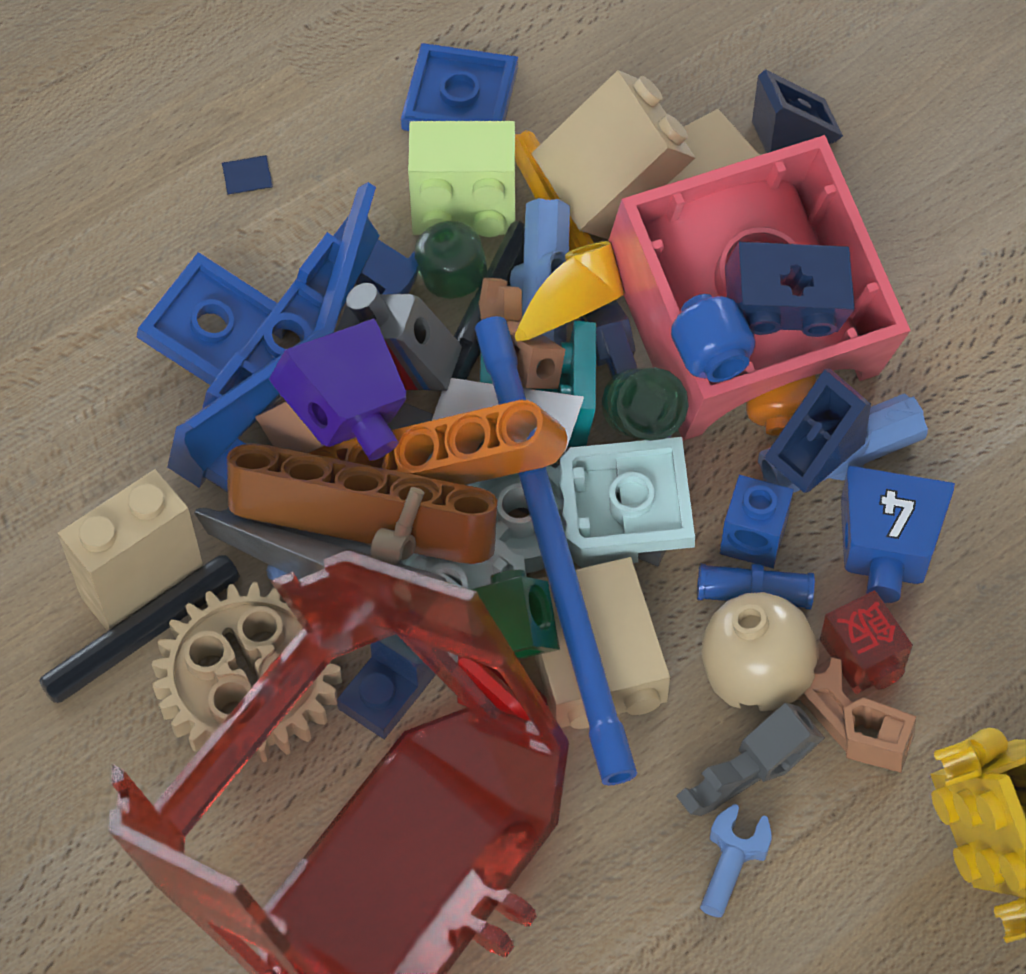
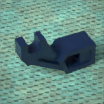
[580,300,651,431]

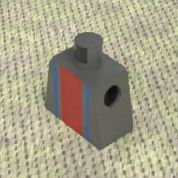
[336,283,462,391]

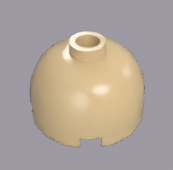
[702,592,819,711]

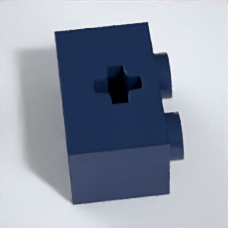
[725,242,855,337]

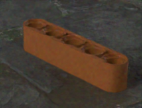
[227,443,498,564]

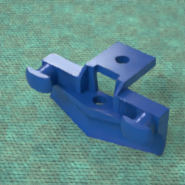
[136,182,420,509]

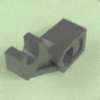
[676,703,825,816]

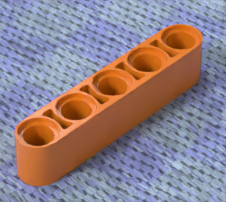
[309,400,567,485]

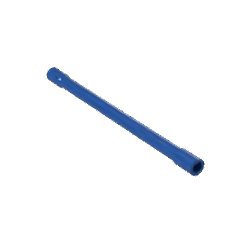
[475,316,637,786]

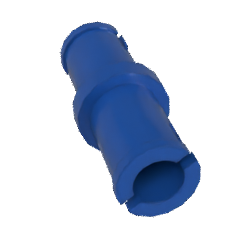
[697,563,815,610]

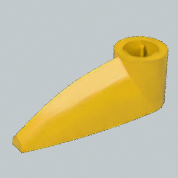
[515,241,625,341]

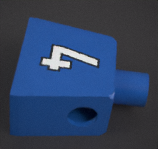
[841,465,955,603]

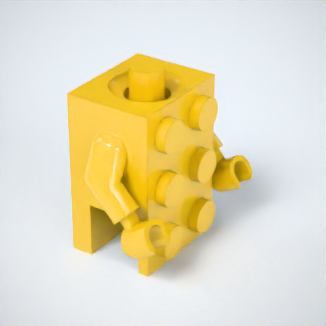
[930,728,1026,943]

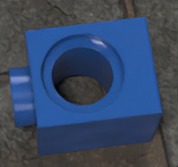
[720,475,794,569]

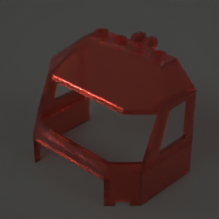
[109,550,569,974]

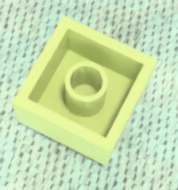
[408,121,515,237]

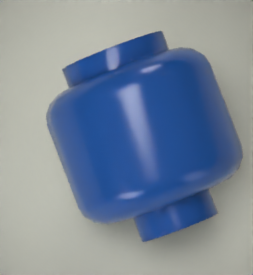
[671,294,756,382]

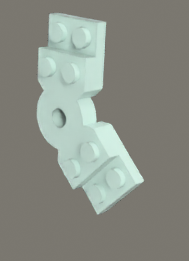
[385,437,695,667]

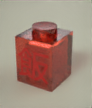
[820,590,913,695]

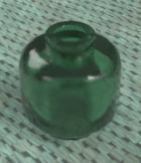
[415,220,487,299]

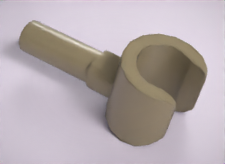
[371,487,424,565]

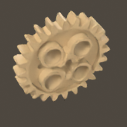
[152,582,343,764]

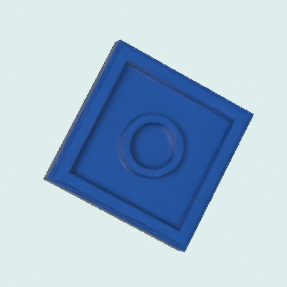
[401,43,518,131]

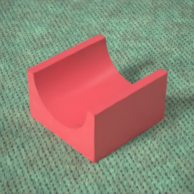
[608,135,911,441]

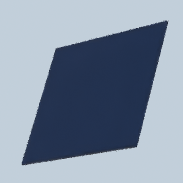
[222,155,273,195]

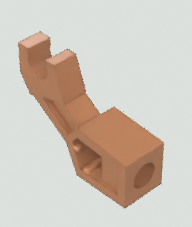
[479,278,566,389]
[796,657,916,773]

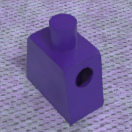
[269,319,406,460]

